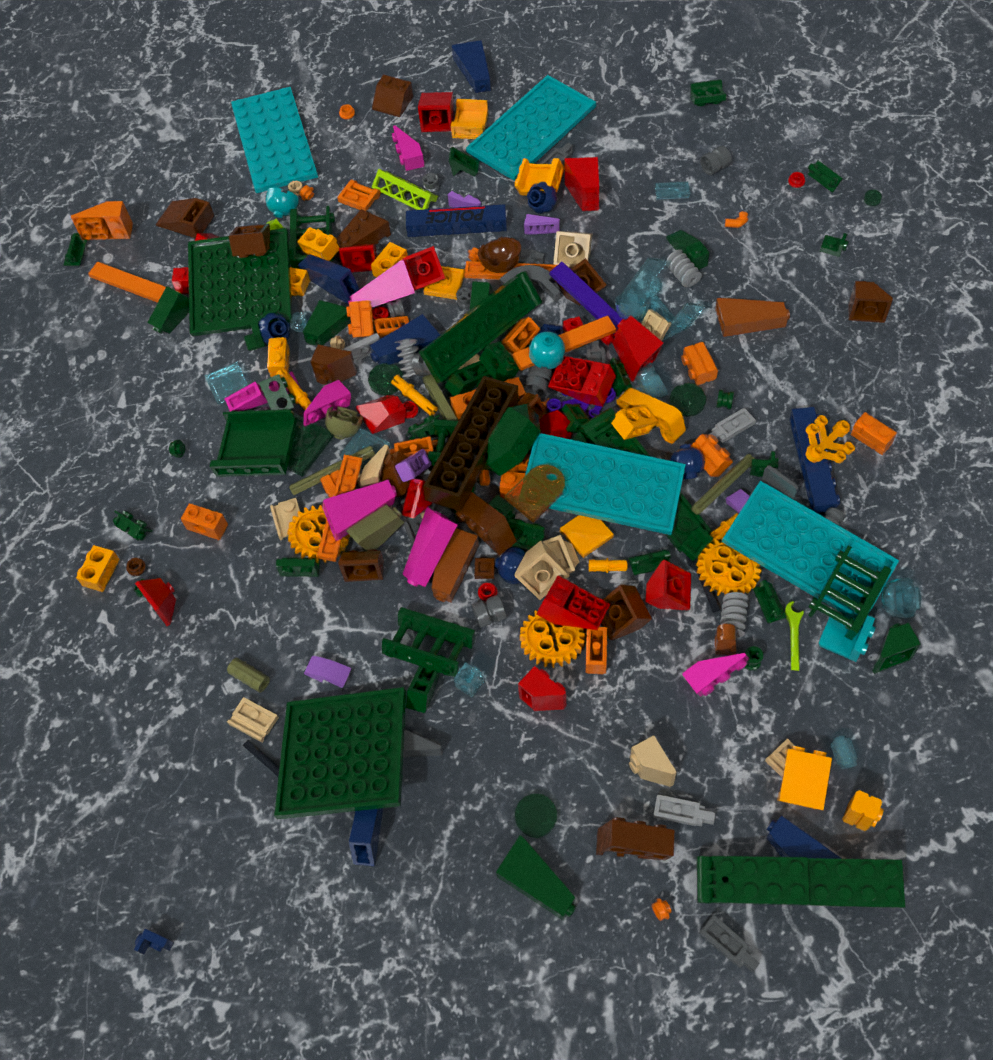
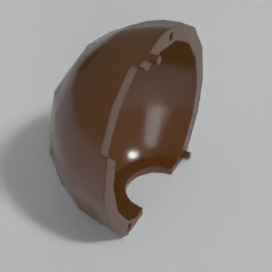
[477,236,521,273]

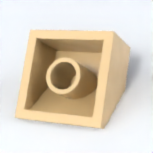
[629,736,677,787]

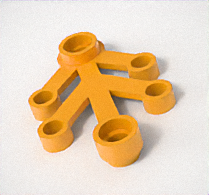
[805,415,855,463]

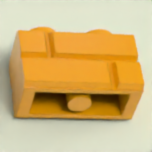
[267,337,290,377]
[842,790,884,831]

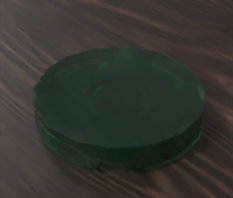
[368,363,404,396]
[669,383,706,417]
[515,794,557,838]

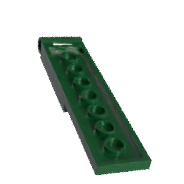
[419,271,542,383]
[579,408,711,553]
[696,856,905,908]

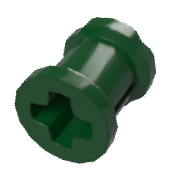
[745,646,763,671]

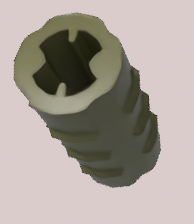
[227,658,270,693]

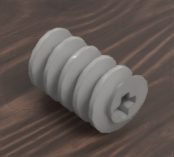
[666,250,702,287]
[395,338,419,378]
[720,592,749,638]

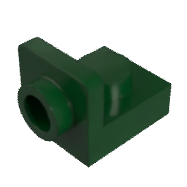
[820,233,849,257]
[562,404,589,433]

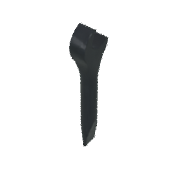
[686,556,720,613]
[242,740,280,777]

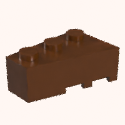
[336,209,391,258]
[455,492,517,556]
[596,817,674,861]

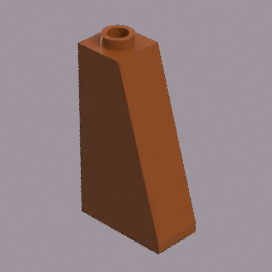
[715,298,790,337]
[432,528,479,603]

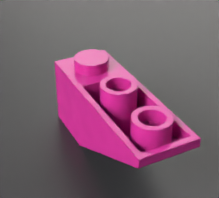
[392,125,425,171]
[303,380,351,426]
[682,653,749,697]

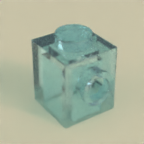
[454,662,484,697]

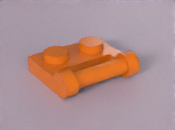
[337,179,381,211]

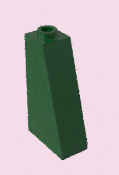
[496,835,577,921]

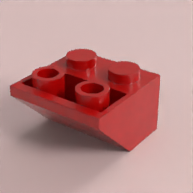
[518,666,566,711]

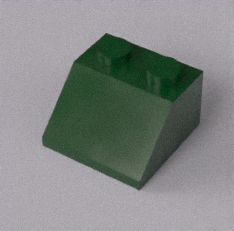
[872,623,921,674]

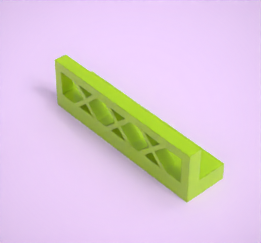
[372,169,438,210]

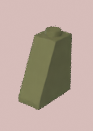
[347,504,405,551]

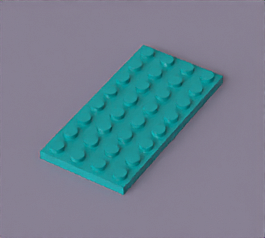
[466,75,596,181]
[231,87,318,193]
[519,433,686,535]
[721,481,899,619]

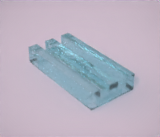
[655,181,690,200]

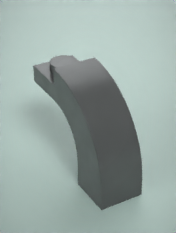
[500,265,561,302]

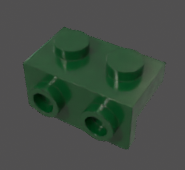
[690,79,726,106]
[507,518,545,552]
[276,558,320,577]

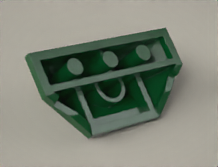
[486,404,541,476]

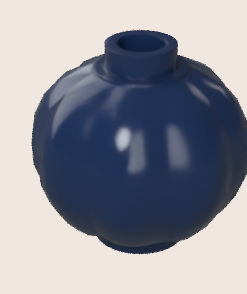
[527,182,557,214]
[258,313,291,344]
[670,444,705,480]
[495,547,526,584]

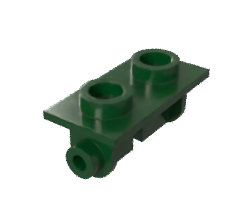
[808,160,843,193]
[63,233,87,266]
[609,357,633,397]
[406,415,440,440]
[113,510,152,541]
[629,549,671,576]
[753,580,787,623]

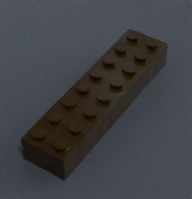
[423,376,519,511]

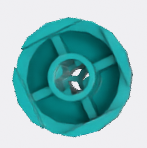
[265,188,299,218]
[529,332,565,369]

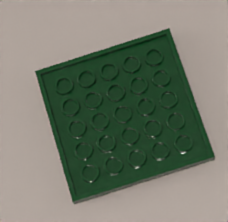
[188,228,293,336]
[274,687,406,820]

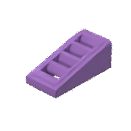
[524,214,560,234]
[395,449,432,482]

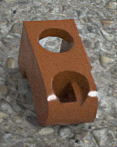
[715,624,736,655]

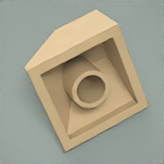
[553,231,592,268]
[357,445,390,488]
[514,541,570,600]

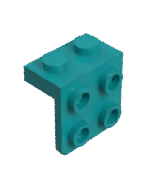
[818,615,876,662]

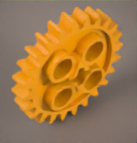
[287,505,350,563]
[696,538,761,596]
[520,610,585,668]

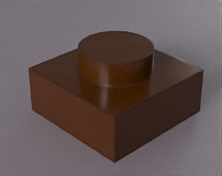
[474,558,495,579]

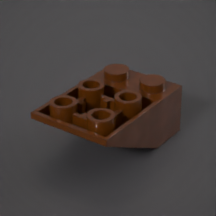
[156,198,214,238]

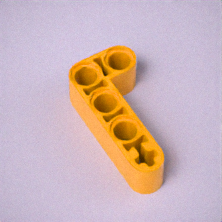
[616,388,686,444]

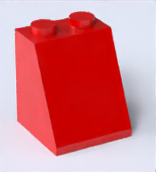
[418,92,454,132]
[565,157,599,211]
[613,316,664,382]

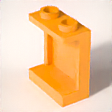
[451,99,488,139]
[515,158,565,196]
[777,746,832,810]

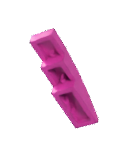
[225,371,301,412]

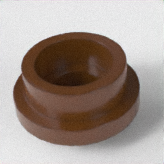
[126,558,146,576]

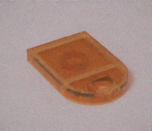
[505,465,565,523]

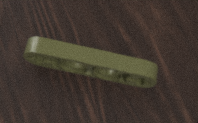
[422,375,458,421]

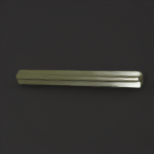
[289,446,375,495]
[691,454,755,515]

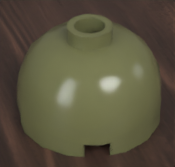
[325,407,363,440]

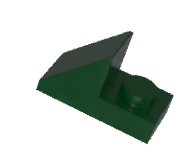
[449,147,479,176]

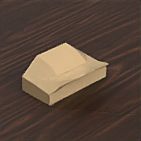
[543,535,579,574]

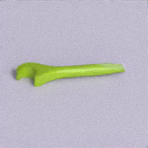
[784,601,804,671]

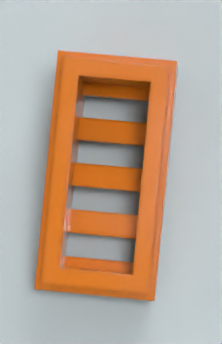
[373,316,409,339]

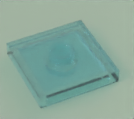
[205,362,248,405]
[340,428,391,469]

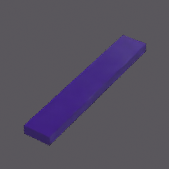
[549,262,623,334]

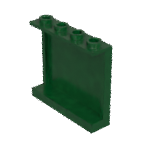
[209,409,297,477]

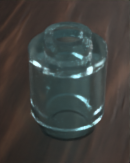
[290,312,308,332]
[830,736,858,769]

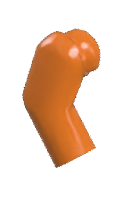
[725,211,748,228]

